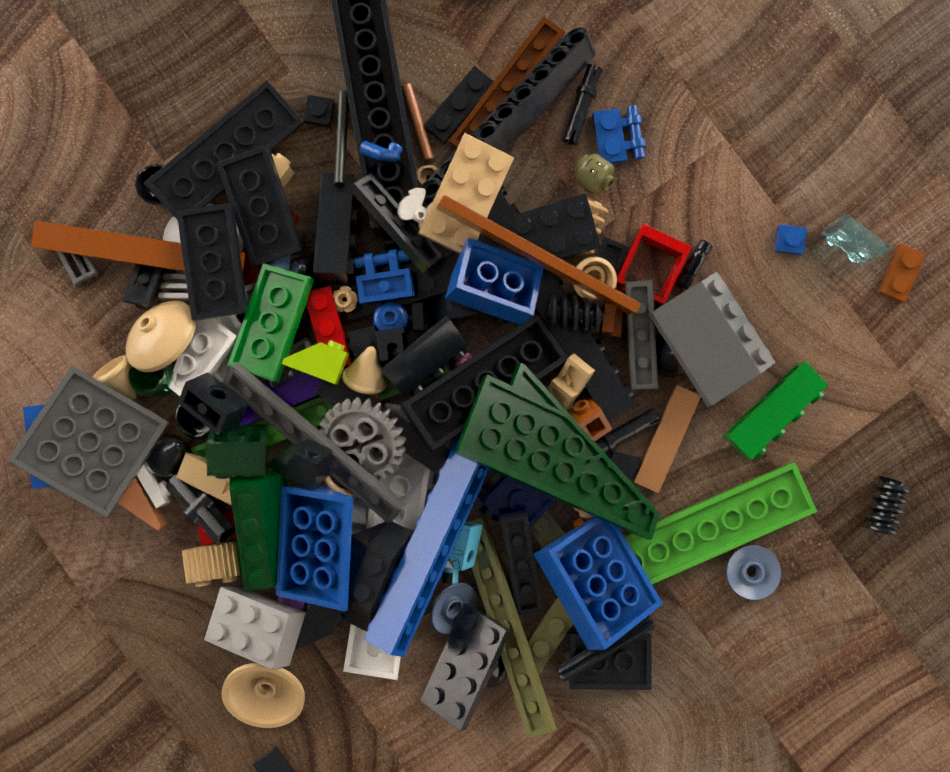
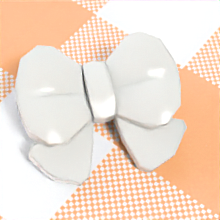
[397,187,432,229]

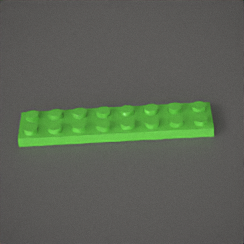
[624,462,817,584]

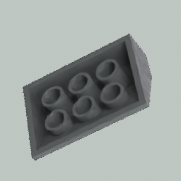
[649,272,776,407]

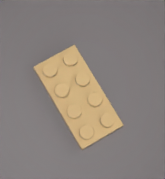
[418,133,514,254]

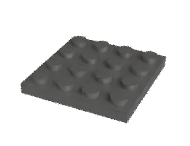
[7,366,170,518]

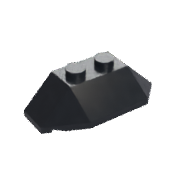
[342,521,414,632]

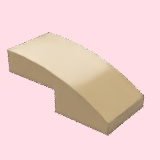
[547,354,595,411]

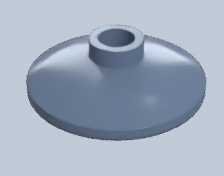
[726,545,781,600]
[431,583,477,634]

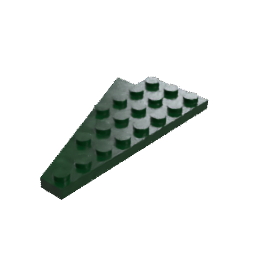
[454,363,660,540]

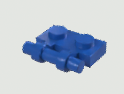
[592,105,646,164]
[354,249,415,304]

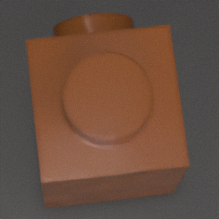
[567,397,613,441]

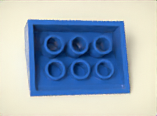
[276,483,353,611]
[533,517,663,650]

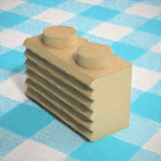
[182,541,242,587]

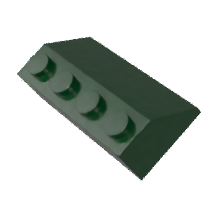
[229,471,288,592]

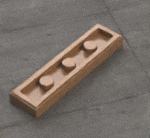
[633,385,701,493]

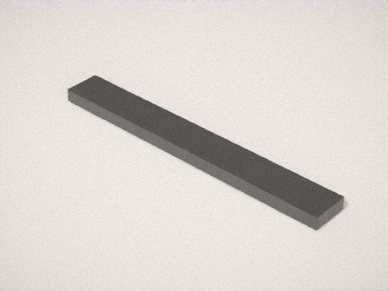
[223,362,406,524]

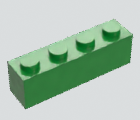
[722,361,828,460]

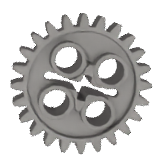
[319,397,406,481]

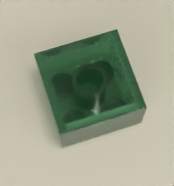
[206,424,269,479]

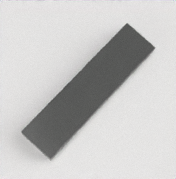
[624,280,658,390]

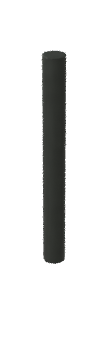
[334,90,349,188]

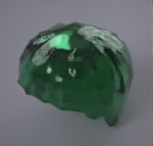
[128,361,175,397]

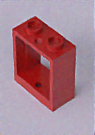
[616,223,692,309]

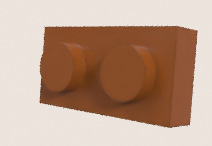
[877,243,926,303]

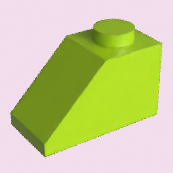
[282,340,349,385]

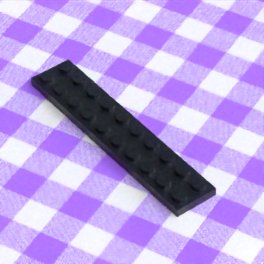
[332,193,601,323]

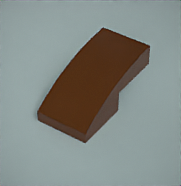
[601,304,624,339]

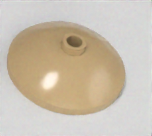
[126,301,196,372]
[221,663,305,728]

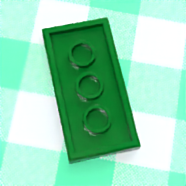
[227,263,314,383]

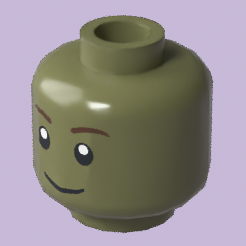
[575,153,615,194]

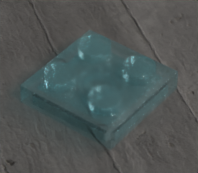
[821,214,891,265]

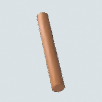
[402,83,434,162]

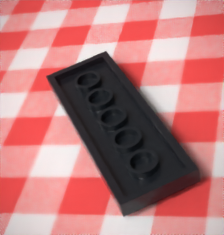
[144,80,304,219]

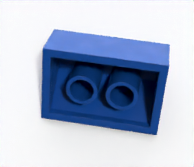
[445,238,544,325]

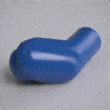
[360,141,403,162]

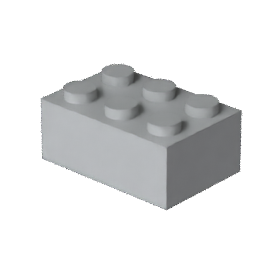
[204,585,306,670]

